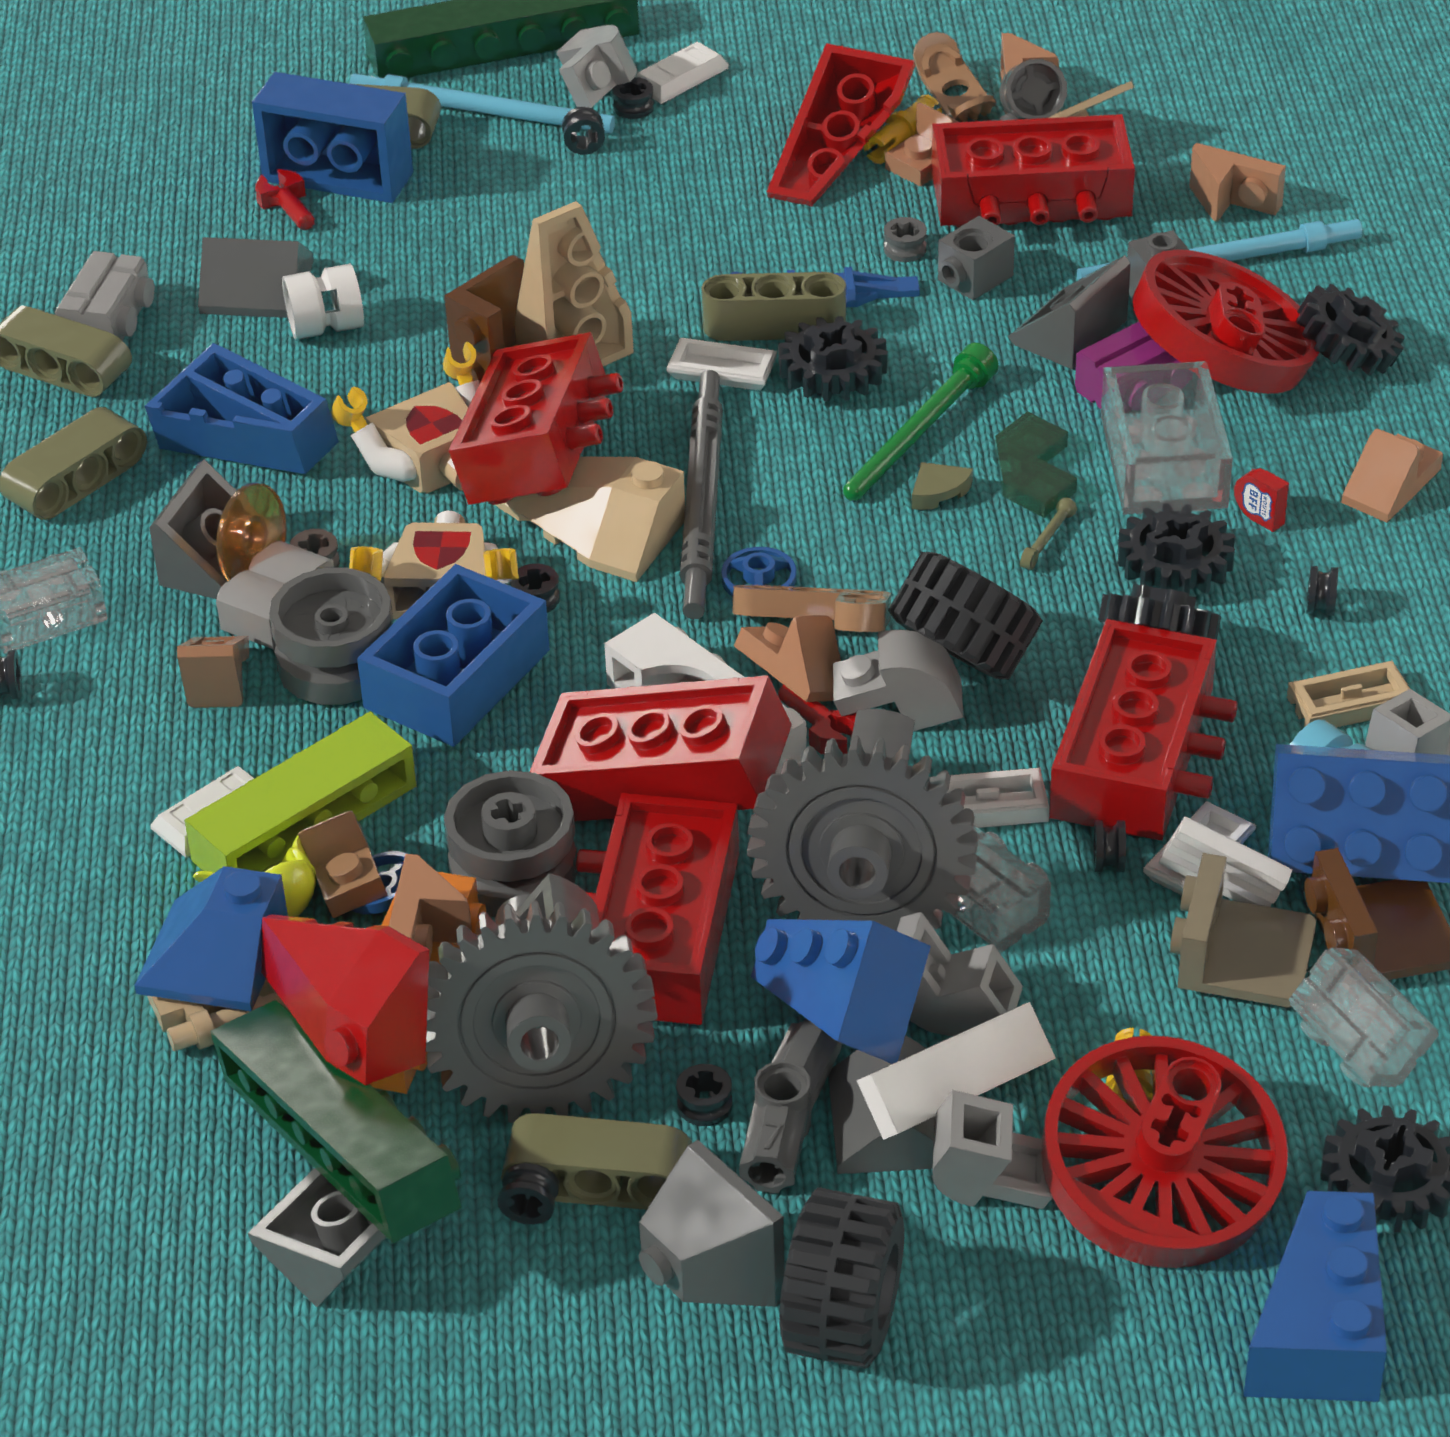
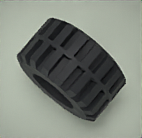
[888,552,1043,680]
[779,1187,905,1369]

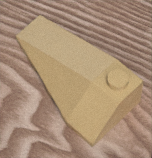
[514,201,634,366]
[495,457,685,582]

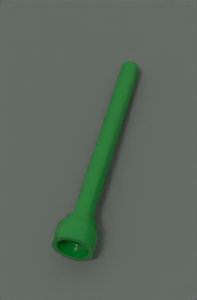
[843,343,999,501]

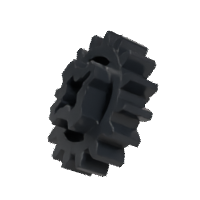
[1296,284,1405,376]
[778,316,888,401]
[1117,503,1235,595]
[1098,584,1221,640]
[1320,1105,1450,1233]

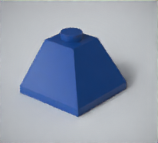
[134,866,288,1011]

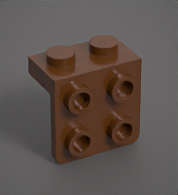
[444,255,525,382]
[1305,848,1450,987]

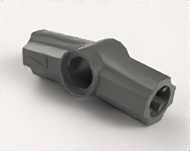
[739,1018,841,1194]

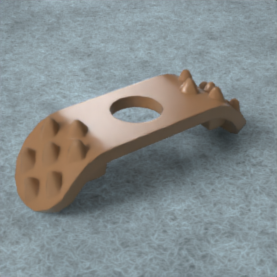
[913,32,996,122]

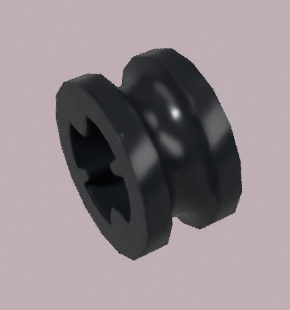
[612,77,654,119]
[562,107,605,155]
[510,564,560,613]
[1306,565,1338,616]
[0,650,22,699]
[1093,820,1126,872]
[676,1064,733,1126]
[497,1163,560,1225]

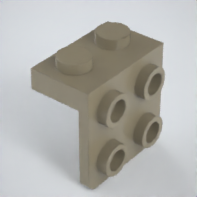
[1170,853,1316,1007]

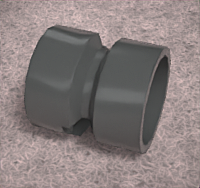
[1000,59,1067,119]

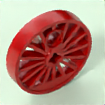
[1133,250,1319,394]
[1041,1036,1288,1268]

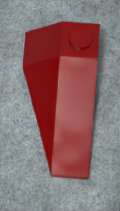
[767,43,915,207]
[261,915,429,1086]

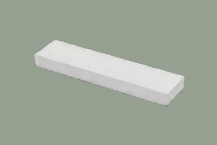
[857,1002,1056,1140]

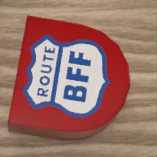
[1234,468,1289,532]

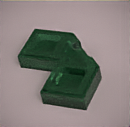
[995,411,1077,518]

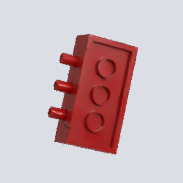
[932,114,1135,227]
[448,332,623,505]
[1049,619,1238,841]
[530,675,792,821]
[576,793,739,1025]

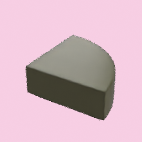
[912,462,973,510]

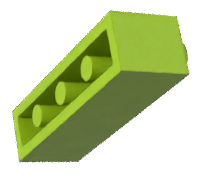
[184,711,417,872]

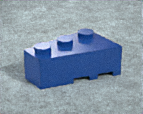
[145,343,339,474]
[751,919,931,1064]
[1243,1191,1387,1402]

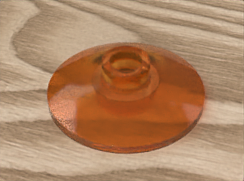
[216,483,286,581]

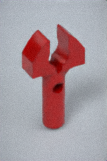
[255,169,315,230]
[778,685,857,754]

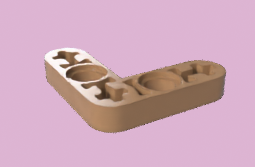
[733,585,891,632]

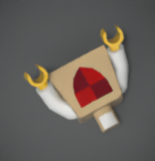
[331,342,480,493]
[349,511,519,619]

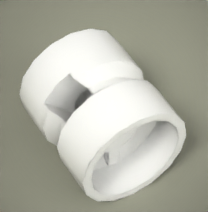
[282,263,364,340]

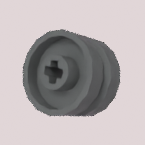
[269,568,393,705]
[444,770,578,917]

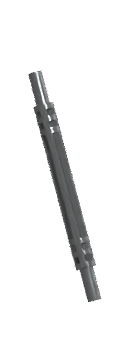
[680,370,723,619]

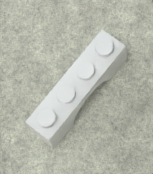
[604,613,807,775]

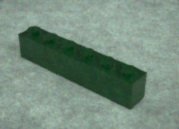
[363,0,639,78]
[210,999,462,1243]

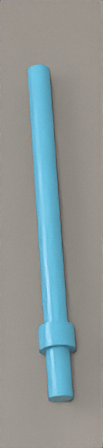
[349,73,615,134]
[1077,219,1362,280]

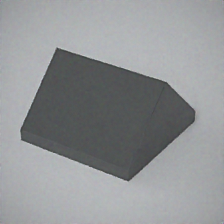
[198,237,314,318]
[1008,255,1131,369]
[149,459,280,599]
[828,1035,935,1174]
[247,1168,387,1307]

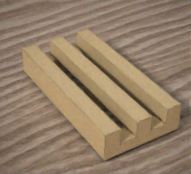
[1287,661,1410,727]

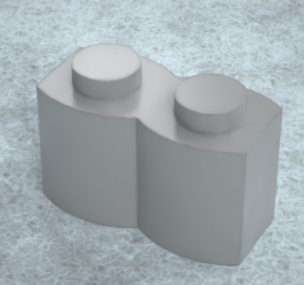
[216,541,334,649]

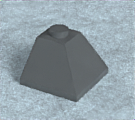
[639,1139,785,1307]

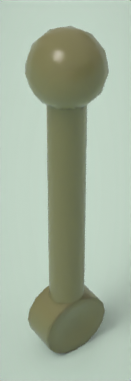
[1020,498,1077,570]

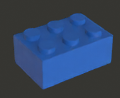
[252,72,413,203]
[357,564,550,747]
[1268,744,1450,883]

